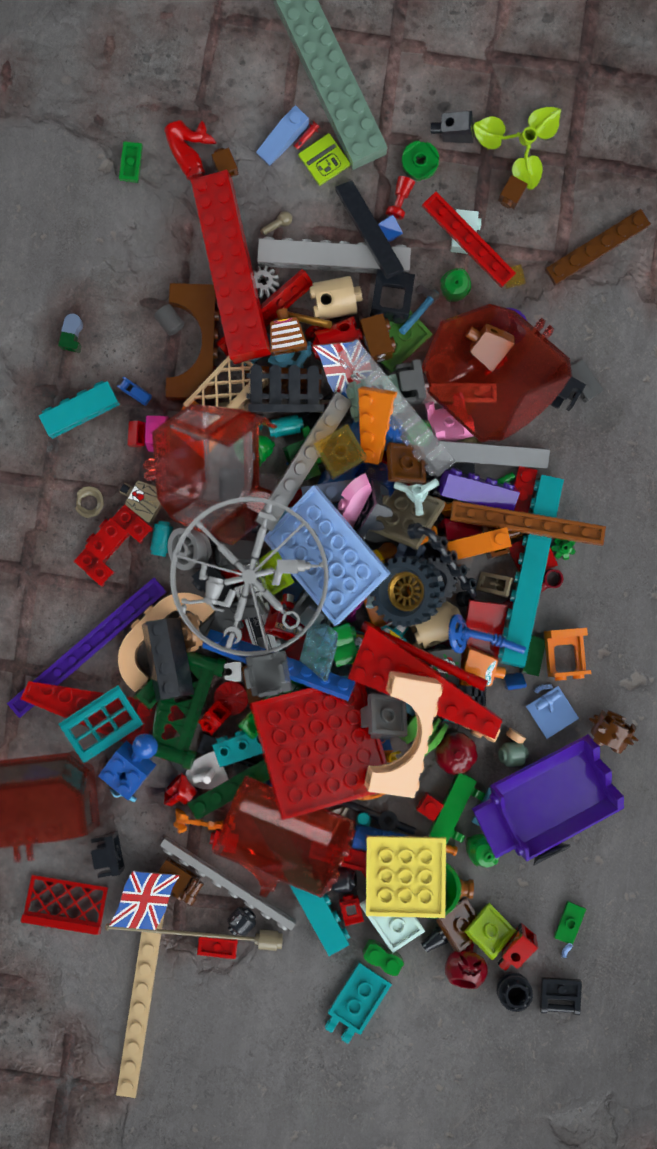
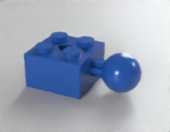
[98,734,158,800]

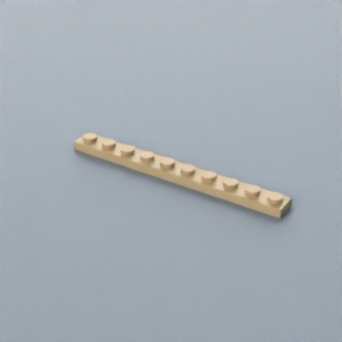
[116,913,165,1098]

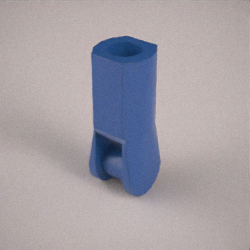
[117,377,152,406]

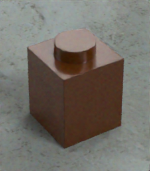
[211,147,239,178]
[498,175,528,209]

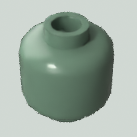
[498,741,529,767]

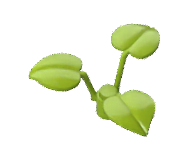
[473,107,561,190]

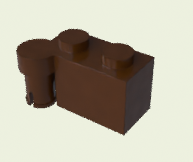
[158,857,204,905]

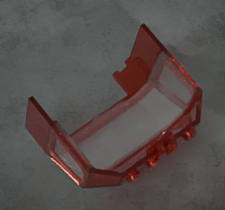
[143,404,277,545]

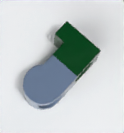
[58,314,83,353]

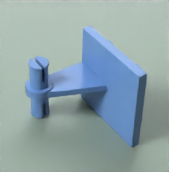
[526,686,579,739]

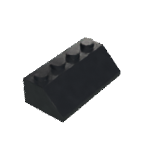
[142,618,195,701]

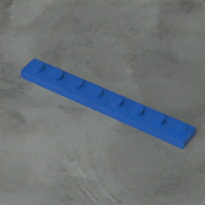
[203,629,356,701]

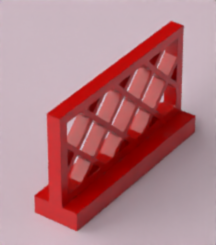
[21,875,109,935]

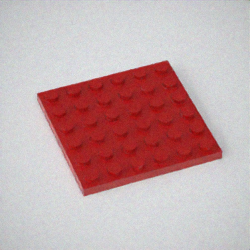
[250,678,387,820]

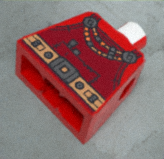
[264,594,304,642]

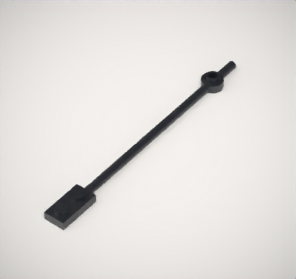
[197,734,416,835]

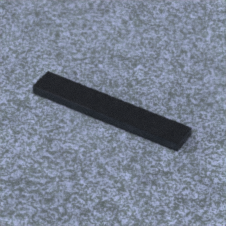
[335,180,404,279]

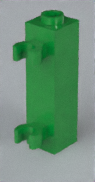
[428,774,485,845]

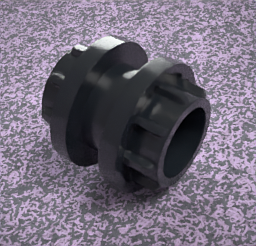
[496,972,533,1012]

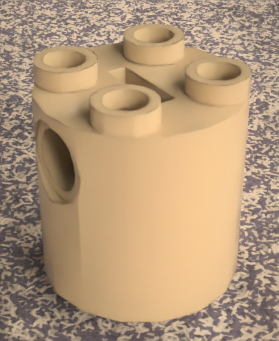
[309,276,363,320]
[410,601,461,650]

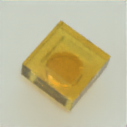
[505,265,526,289]

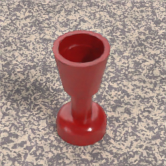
[386,176,415,220]

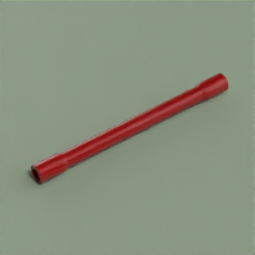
[360,621,488,691]

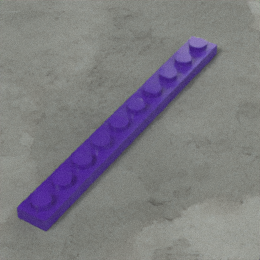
[7,578,167,718]

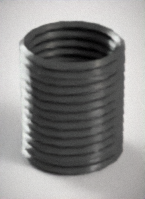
[154,304,185,336]

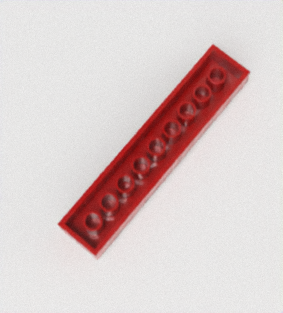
[191,170,271,364]

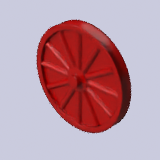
[214,681,248,716]

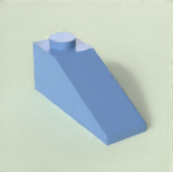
[256,105,309,166]

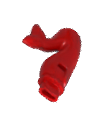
[164,120,216,184]

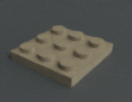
[370,482,445,550]

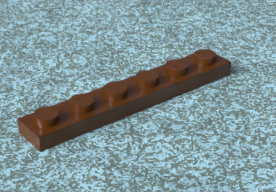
[545,209,651,285]

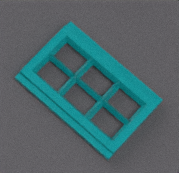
[58,685,143,763]

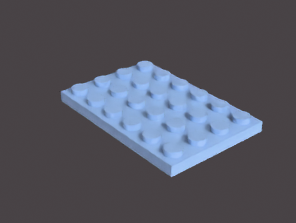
[264,485,391,626]

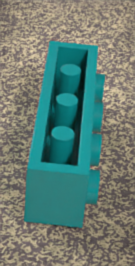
[38,381,120,439]
[212,730,263,767]

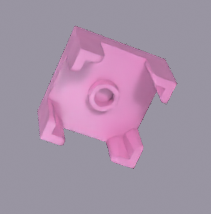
[425,393,474,445]

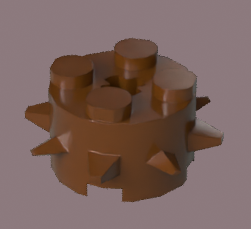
[589,710,638,754]

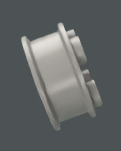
[168,526,212,570]

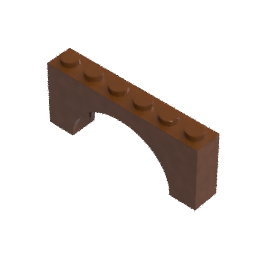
[165,283,219,402]

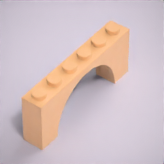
[364,671,442,798]

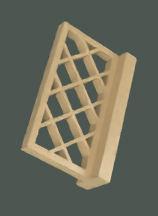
[183,356,269,437]

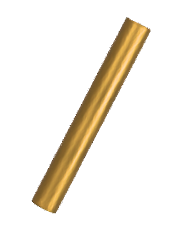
[288,311,332,329]

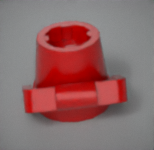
[164,773,197,806]

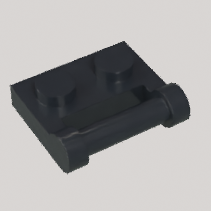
[540,977,582,1015]

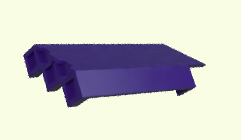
[472,734,624,862]

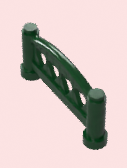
[152,651,227,770]

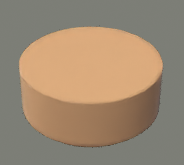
[506,728,526,744]

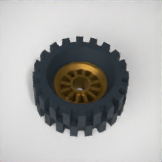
[370,556,445,627]

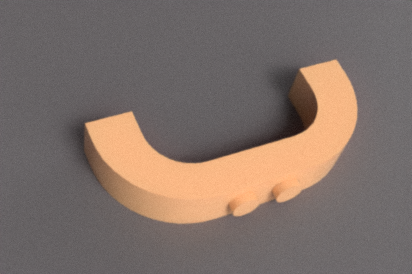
[118,593,216,693]

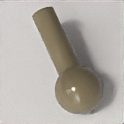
[260,211,292,236]

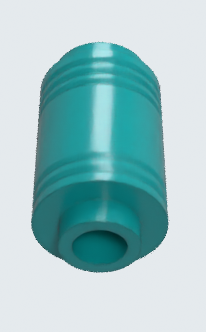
[268,414,304,438]
[150,521,173,557]

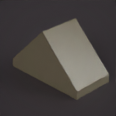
[476,571,513,598]

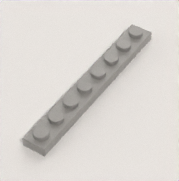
[254,392,351,531]
[160,836,296,931]

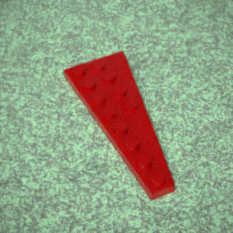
[348,624,503,739]
[21,681,184,760]

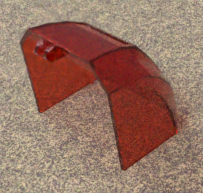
[422,304,572,442]

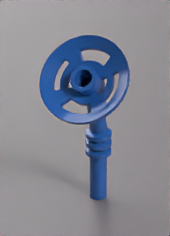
[448,614,526,654]

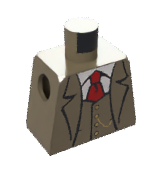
[120,481,169,525]

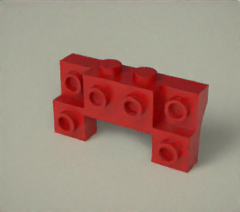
[74,504,153,587]

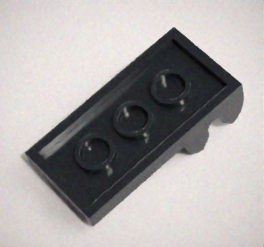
[353,480,393,541]

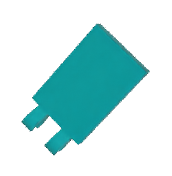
[325,962,392,1044]

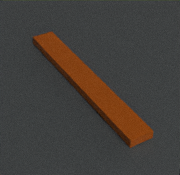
[449,501,606,546]

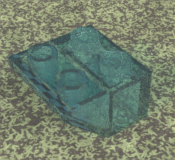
[300,623,338,681]

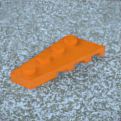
[358,386,397,465]

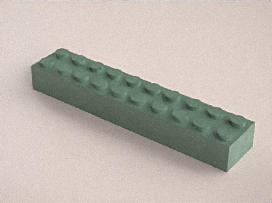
[273,0,387,170]

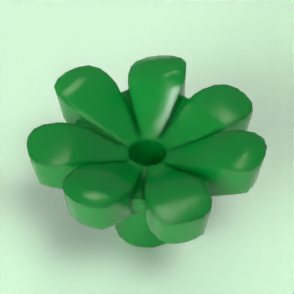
[550,538,576,560]

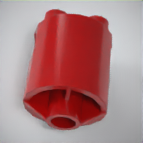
[311,317,366,361]

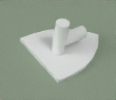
[185,751,229,789]

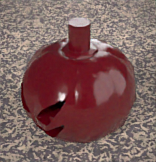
[434,732,478,775]
[445,943,488,989]

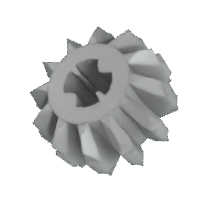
[253,266,279,299]

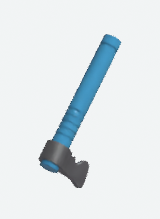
[399,285,439,335]

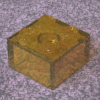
[313,424,367,480]

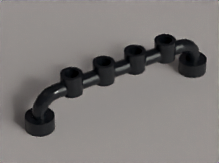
[407,523,477,607]

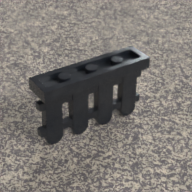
[245,365,324,412]

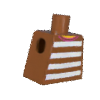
[270,308,307,356]

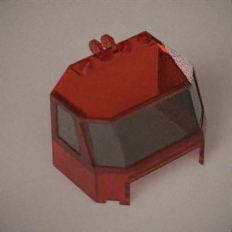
[0,751,100,863]

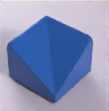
[378,215,403,243]

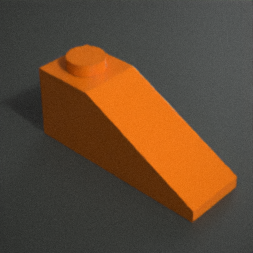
[447,527,512,560]

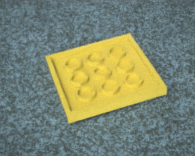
[366,836,446,918]

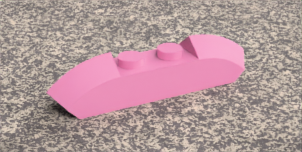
[338,473,372,528]

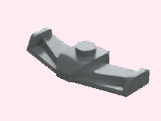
[199,596,268,649]

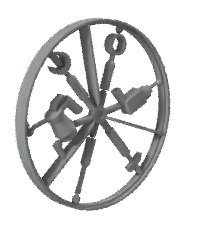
[170,497,329,656]

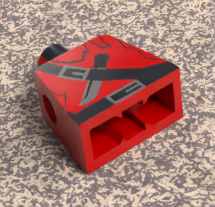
[497,923,538,971]

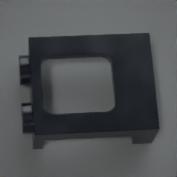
[370,269,415,324]

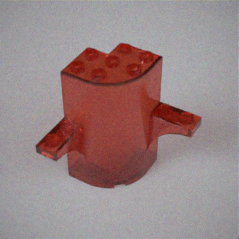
[212,776,356,898]

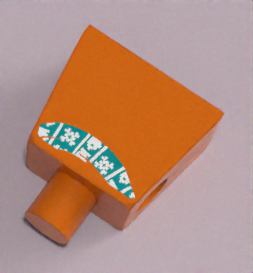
[459,645,506,686]

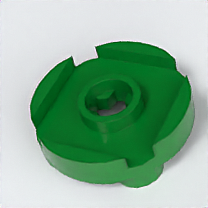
[401,141,439,181]

